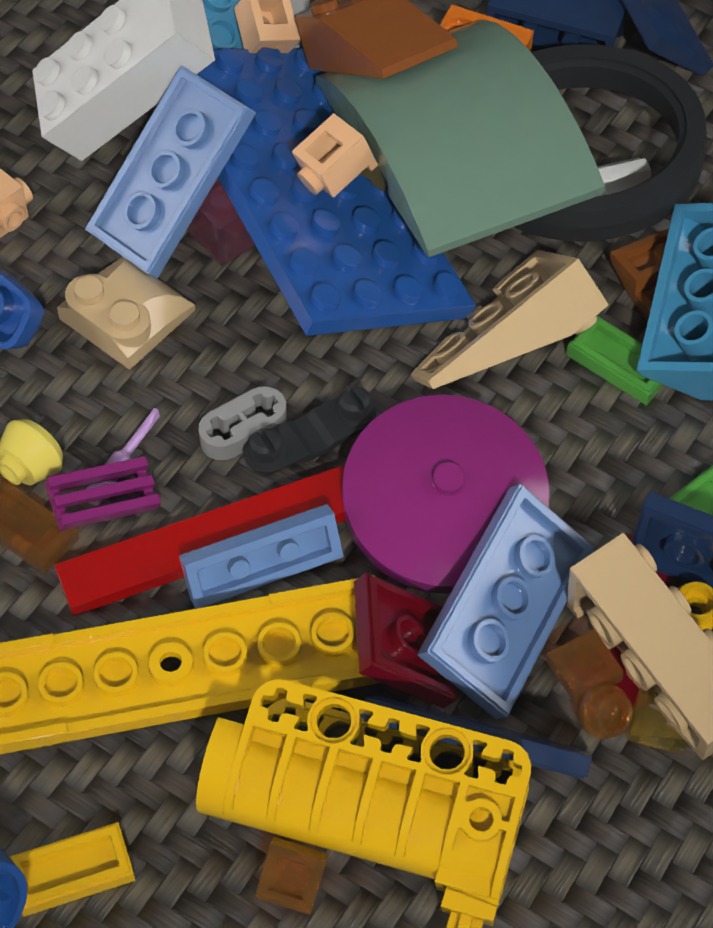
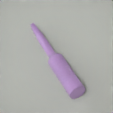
[86,408,160,506]

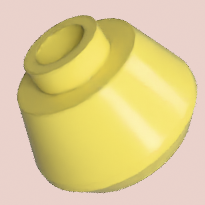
[0,419,63,485]

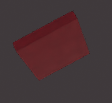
[354,573,456,708]

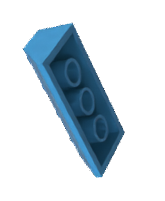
[637,203,713,401]

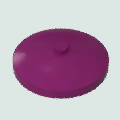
[342,395,549,594]

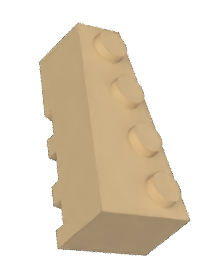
[567,532,713,760]

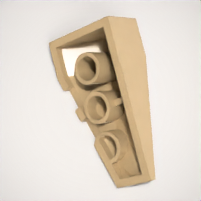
[411,250,609,389]

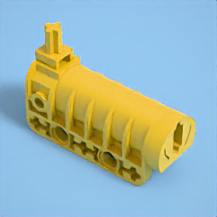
[196,679,531,928]

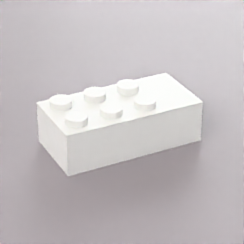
[32,0,215,161]

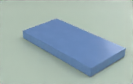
[85,65,256,278]
[417,484,594,720]

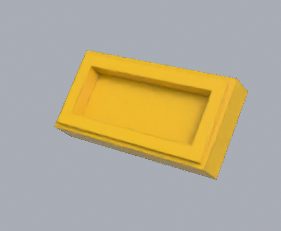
[9,822,136,917]

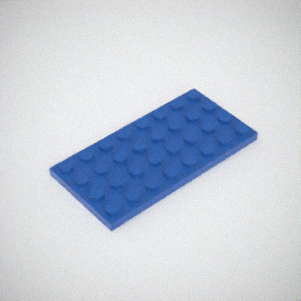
[196,48,476,336]

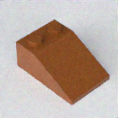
[295,0,458,79]

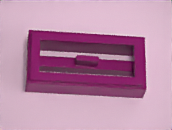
[45,456,161,531]

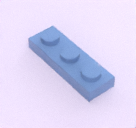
[179,504,344,609]

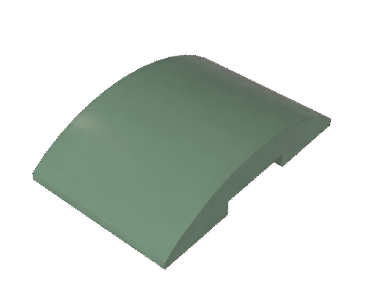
[316,20,605,258]

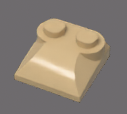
[57,257,195,370]

